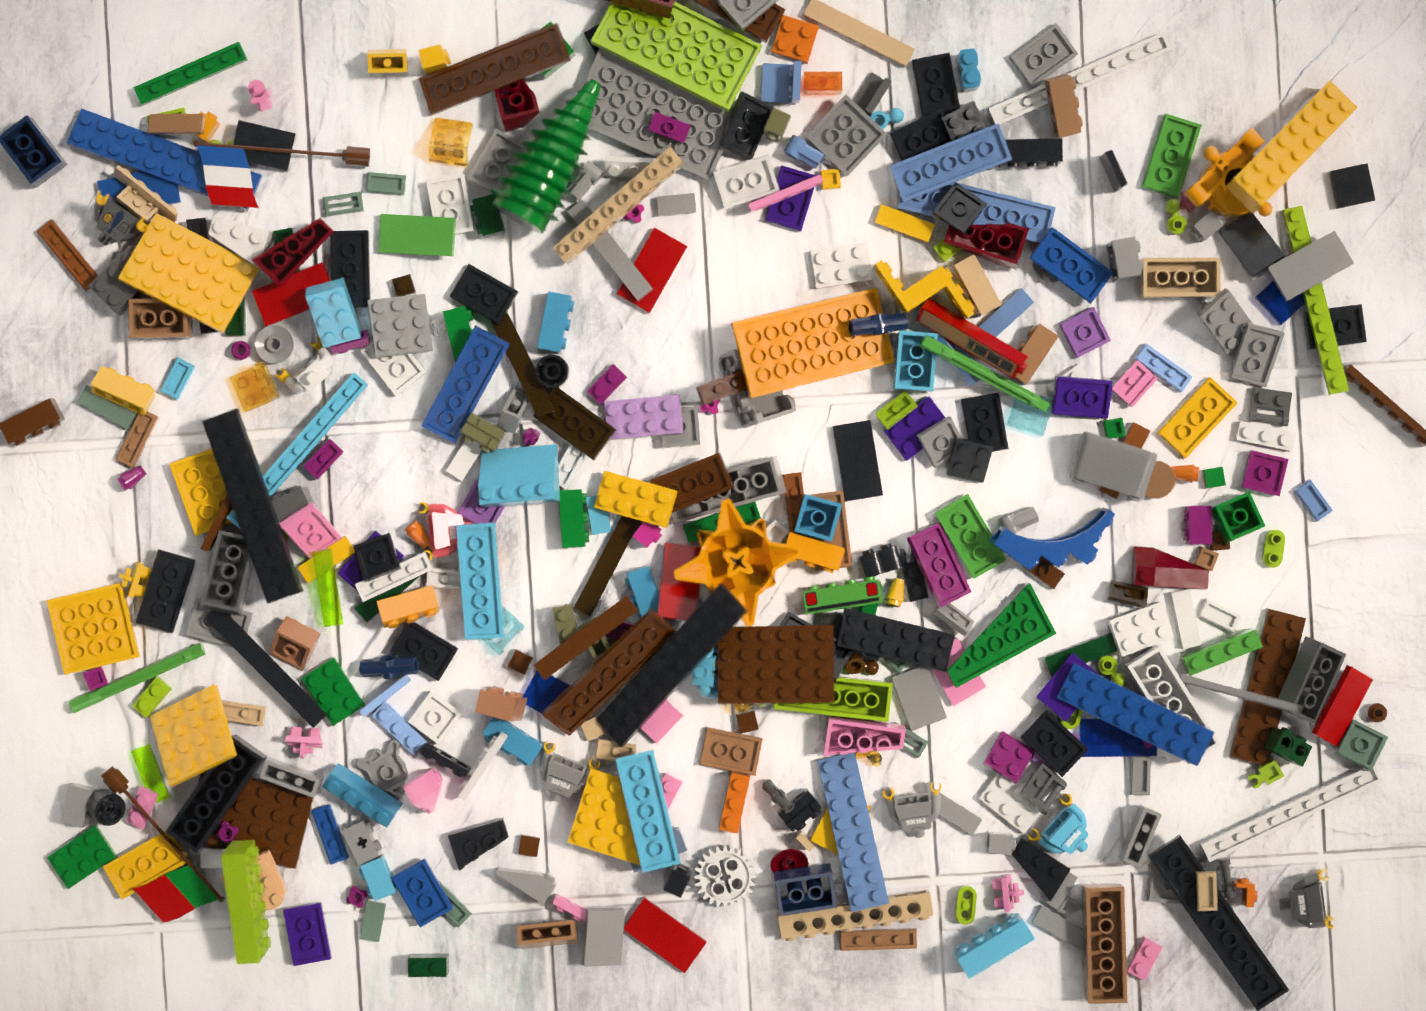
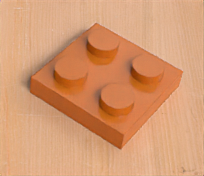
[771,15,819,64]

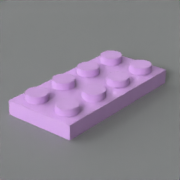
[604,394,683,440]

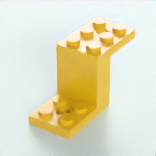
[873,259,975,319]

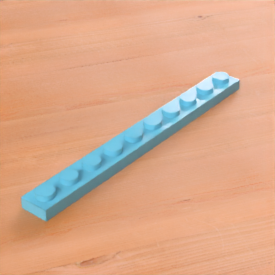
[227,372,368,530]

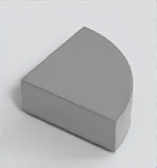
[1056,895,1083,914]

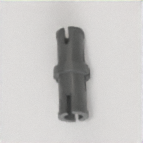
[762,779,795,813]

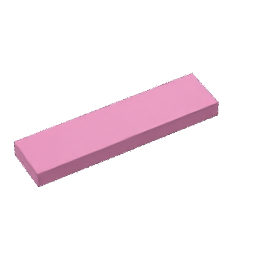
[749,175,823,213]

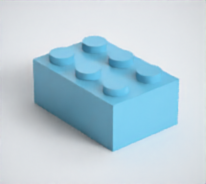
[306,278,361,348]
[893,330,938,392]

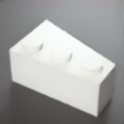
[208,216,273,269]

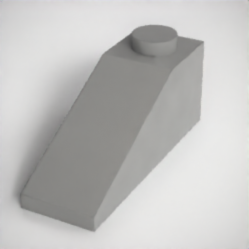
[495,867,557,905]

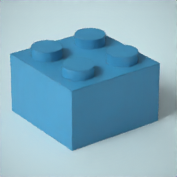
[794,494,842,541]

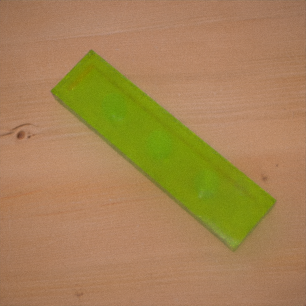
[312,548,344,627]

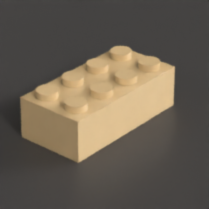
[1139,257,1221,298]

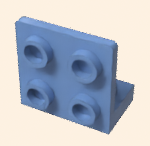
[761,61,802,104]

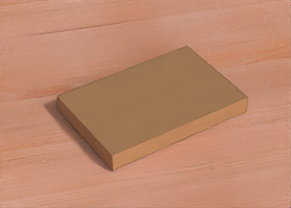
[699,727,763,776]

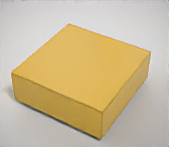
[820,169,841,190]

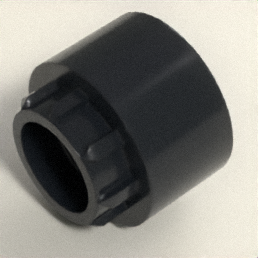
[535,354,570,389]
[87,789,126,826]

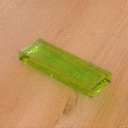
[131,744,171,803]

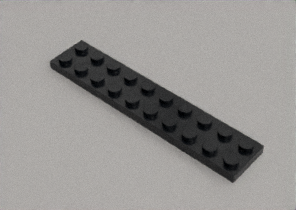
[202,408,304,604]
[596,583,748,747]
[1148,834,1289,1011]

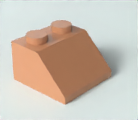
[269,616,321,671]

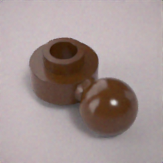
[845,654,879,675]

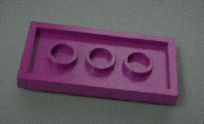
[906,522,972,608]

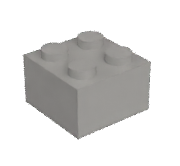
[1106,236,1144,282]

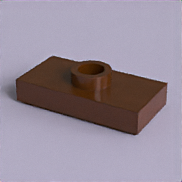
[1022,556,1065,589]

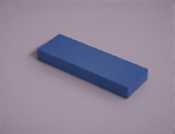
[311,804,350,865]

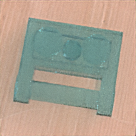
[482,605,526,655]

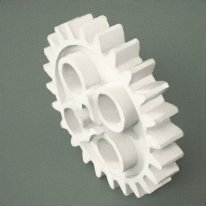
[694,845,756,908]

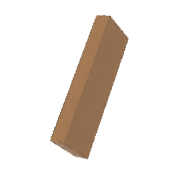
[148,114,206,134]
[115,411,159,468]

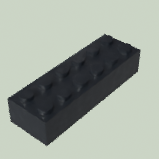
[165,734,267,854]

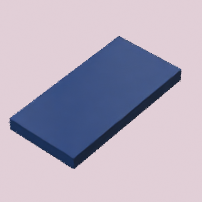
[97,172,182,205]
[1029,227,1114,304]

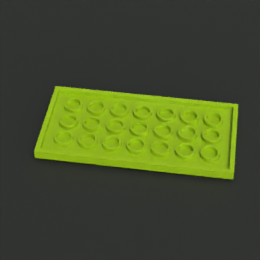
[591,2,763,112]

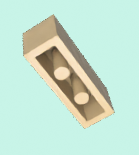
[952,254,1002,317]

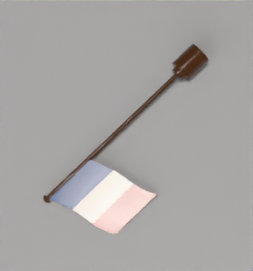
[193,140,371,208]

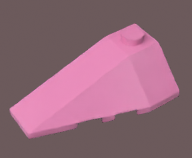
[404,768,443,814]

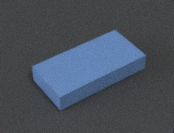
[1294,479,1333,522]

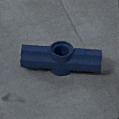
[848,313,909,336]
[359,655,419,679]

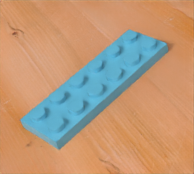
[456,522,504,640]
[616,749,680,872]

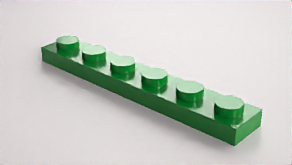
[133,42,248,106]

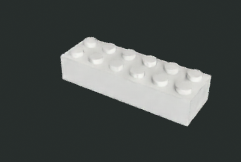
[1124,645,1221,765]

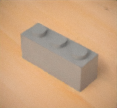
[259,757,324,798]
[1119,804,1162,868]

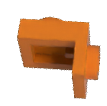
[1232,878,1258,907]

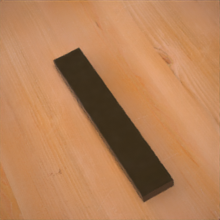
[490,312,555,419]
[574,516,640,617]

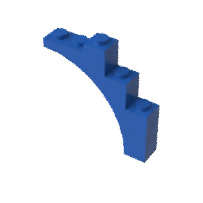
[989,507,1115,570]

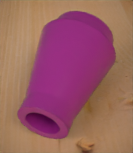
[117,465,147,491]

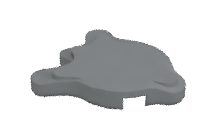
[356,739,408,796]

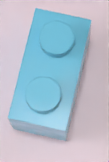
[359,855,398,902]

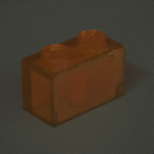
[803,71,843,95]

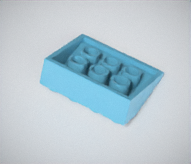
[478,444,560,508]

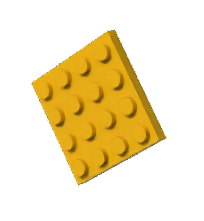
[169,448,233,536]
[46,583,141,675]
[150,685,237,787]
[568,768,665,865]

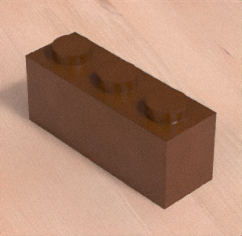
[0,398,65,447]

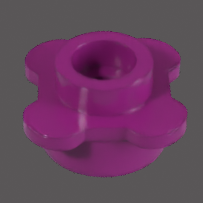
[522,428,540,447]
[216,821,239,844]
[346,886,368,908]

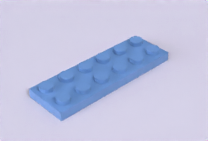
[890,123,1012,202]

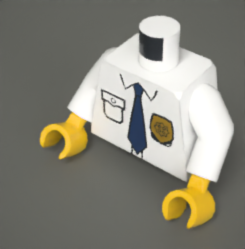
[275,336,333,394]

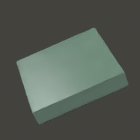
[1335,719,1388,771]

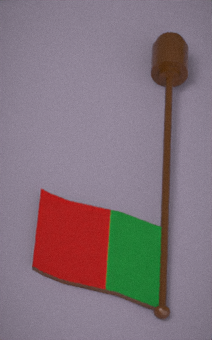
[101,766,225,923]

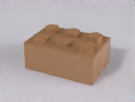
[129,299,192,339]

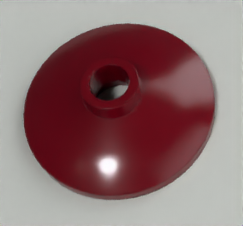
[770,849,809,872]

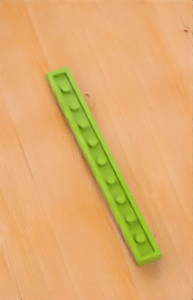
[1282,206,1349,396]

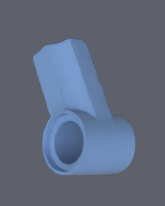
[783,135,824,169]

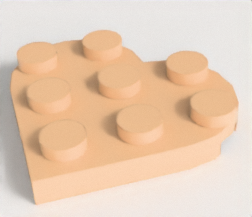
[222,850,287,911]

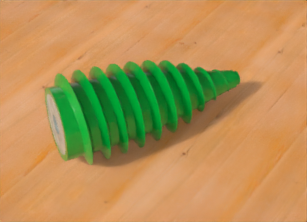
[490,79,601,234]

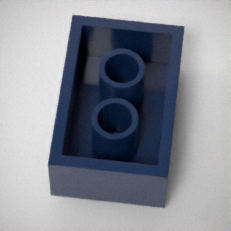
[0,115,68,187]
[773,863,837,916]

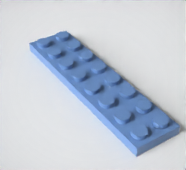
[897,182,1056,243]
[817,753,889,912]

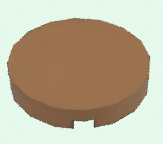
[1145,461,1176,499]

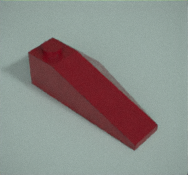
[495,80,540,132]
[943,223,1029,270]
[1131,546,1209,589]

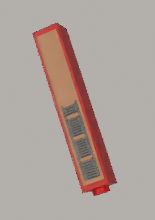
[915,298,1029,379]

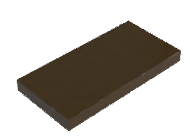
[533,388,617,461]

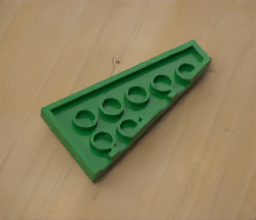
[946,583,1057,688]

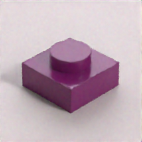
[83,666,108,691]

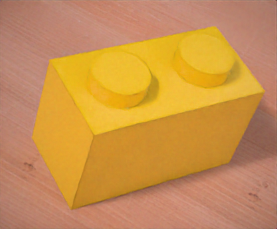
[418,44,451,75]
[367,49,408,73]

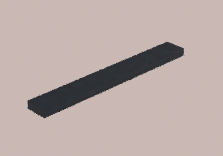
[205,611,328,728]

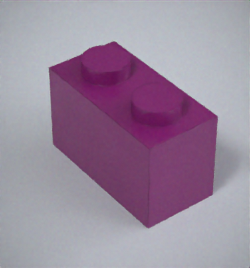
[1182,506,1212,545]

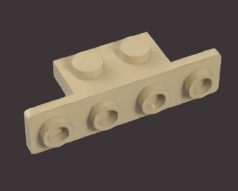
[114,165,178,224]

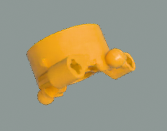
[1184,127,1273,217]

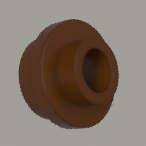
[1367,703,1387,722]

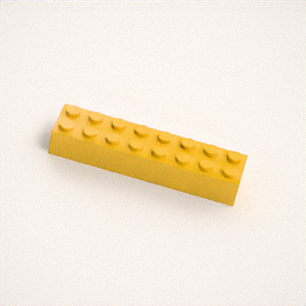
[1226,81,1358,214]

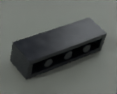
[990,138,1063,169]

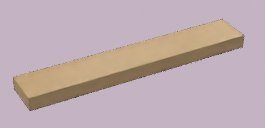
[803,0,915,67]

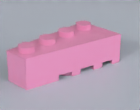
[824,715,906,756]

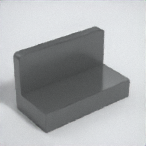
[853,72,892,116]

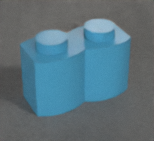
[957,48,981,92]

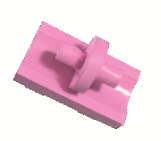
[248,79,273,112]
[285,727,323,759]
[992,874,1025,912]

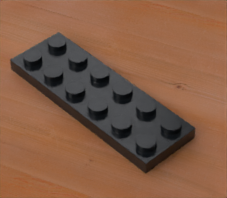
[835,608,955,672]

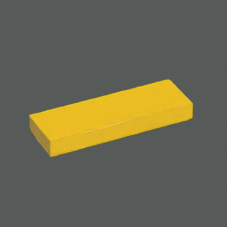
[874,204,935,243]
[297,536,355,583]

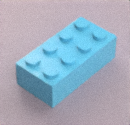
[953,913,1035,979]

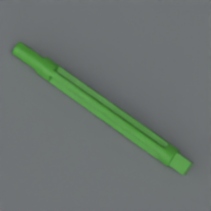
[920,335,1050,412]
[69,643,206,714]

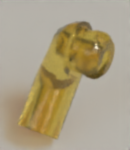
[855,751,882,766]

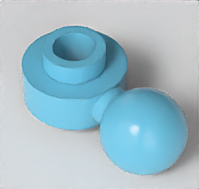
[870,108,904,130]

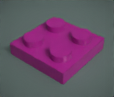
[1241,450,1289,496]
[983,731,1035,784]

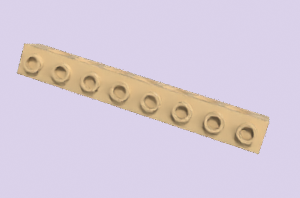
[553,147,685,264]
[777,890,934,941]

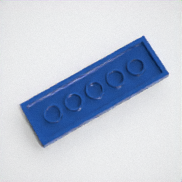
[421,325,509,444]

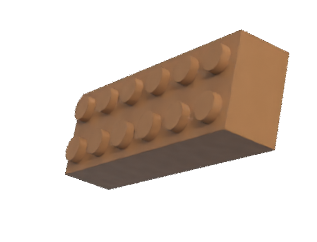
[1082,883,1127,1004]

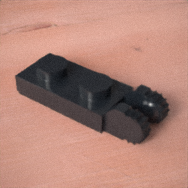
[899,549,929,602]
[419,743,472,777]

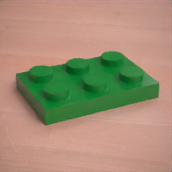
[301,657,366,726]
[47,825,118,889]

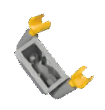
[539,741,600,802]
[882,782,942,838]

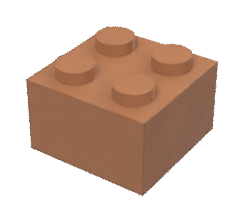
[475,686,527,722]

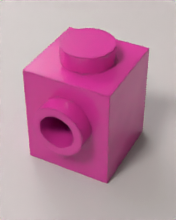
[633,522,662,548]

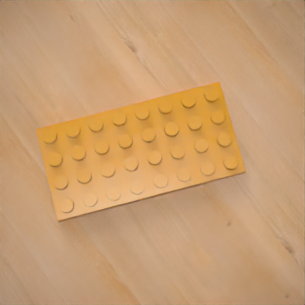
[731,288,895,398]

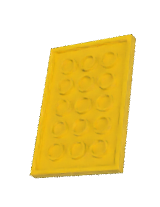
[118,213,260,334]

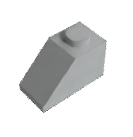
[497,387,529,434]

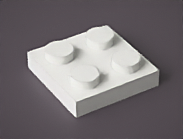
[408,691,462,745]

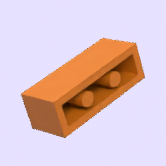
[719,771,750,834]

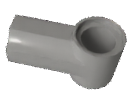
[568,160,604,201]
[998,506,1039,534]

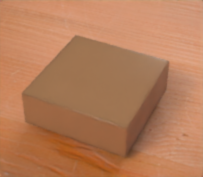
[1193,546,1219,571]

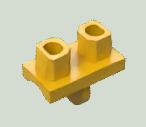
[118,561,152,598]

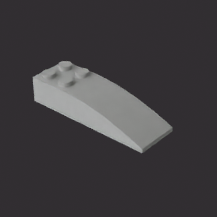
[671,455,787,524]

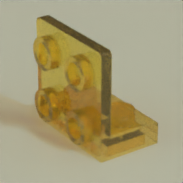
[429,118,473,167]
[230,361,280,412]

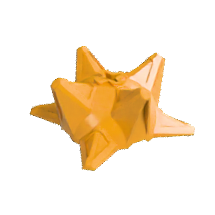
[674,499,802,627]

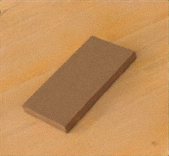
[810,491,853,571]

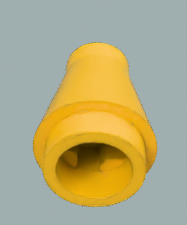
[885,578,904,608]

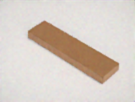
[840,928,917,951]

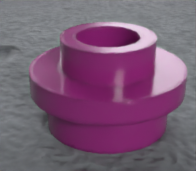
[231,341,251,360]

